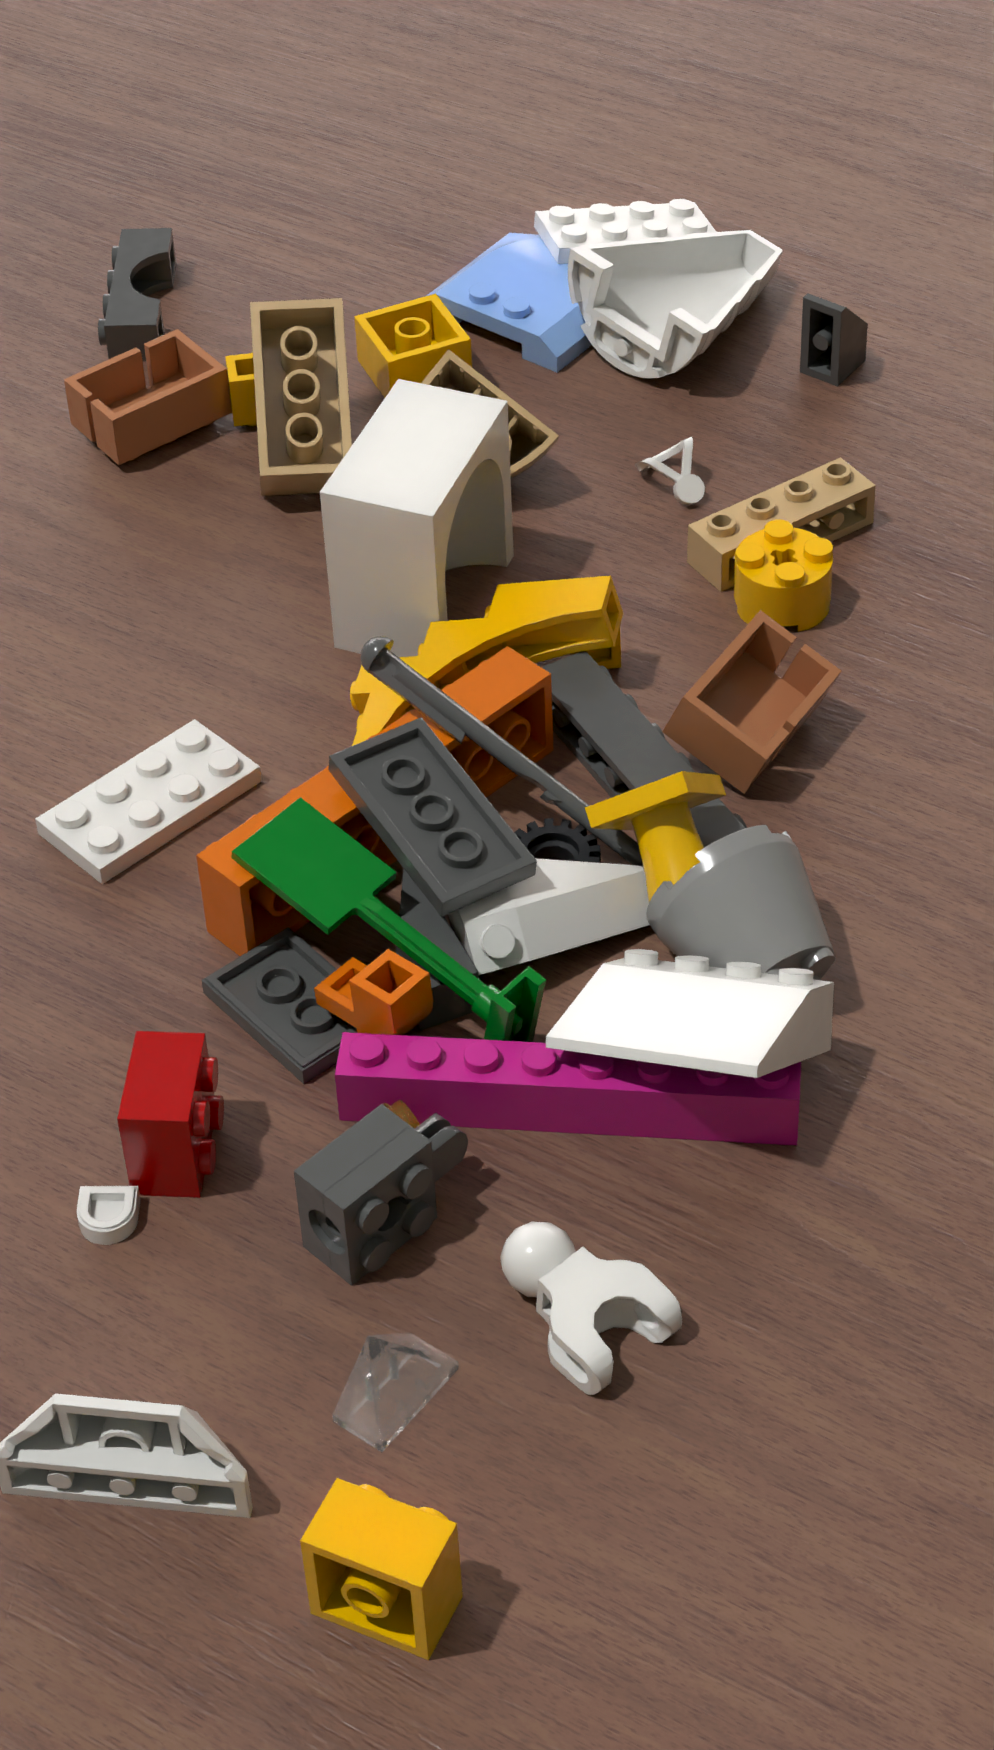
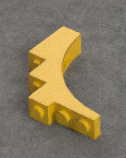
[350,576,623,746]

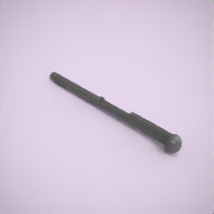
[360,636,643,866]

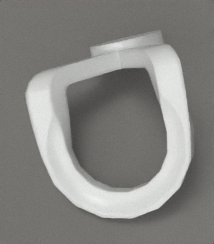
[635,437,705,505]

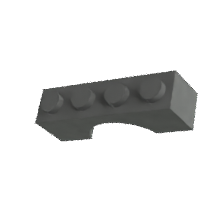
[98,228,177,362]

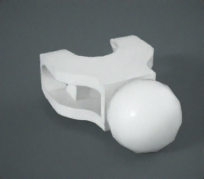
[500,1221,682,1395]

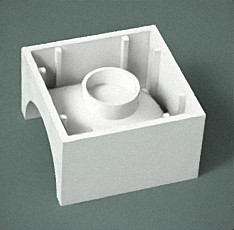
[320,379,514,657]

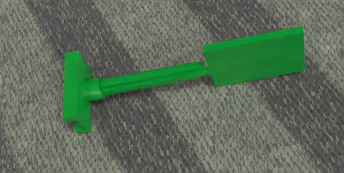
[231,797,546,1042]

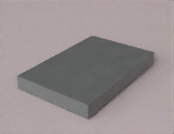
[202,927,357,1084]

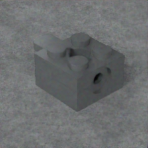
[294,1104,468,1286]

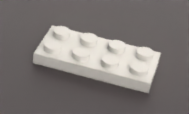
[534,199,716,264]
[35,719,262,884]

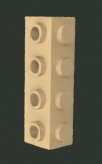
[687,457,876,592]

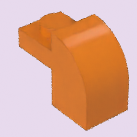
[314,949,433,1035]

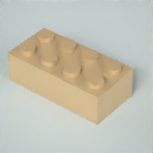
[250,298,352,496]

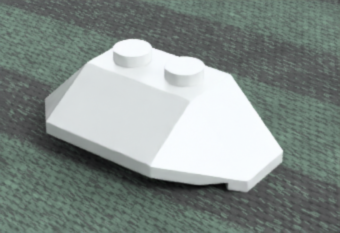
[0,1393,253,1518]

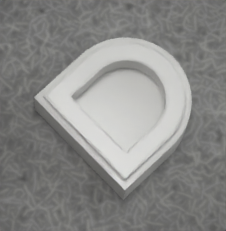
[77,1186,141,1245]

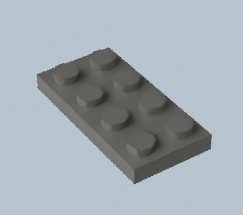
[328,717,537,917]

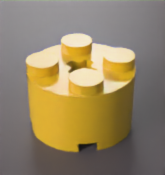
[734,519,833,632]

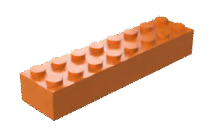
[196,646,553,956]

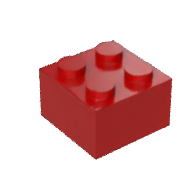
[117,1031,224,1198]

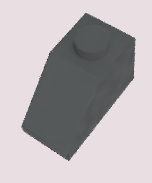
[800,294,868,387]

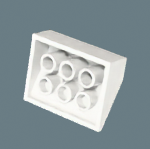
[546,949,834,1078]

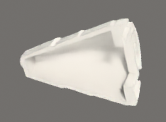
[568,230,783,379]

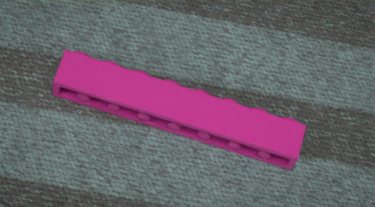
[335,1032,801,1146]

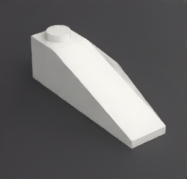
[448,858,650,975]

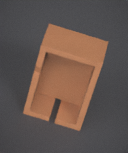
[64,329,232,465]
[662,610,842,794]

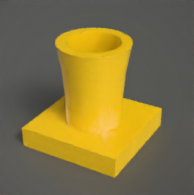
[585,771,726,902]

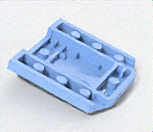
[427,233,592,373]

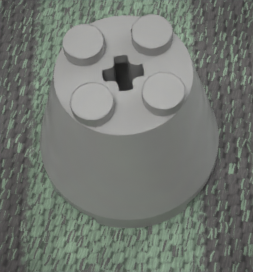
[646,825,836,980]

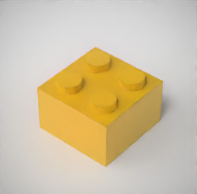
[354,294,472,398]
[300,1478,463,1660]

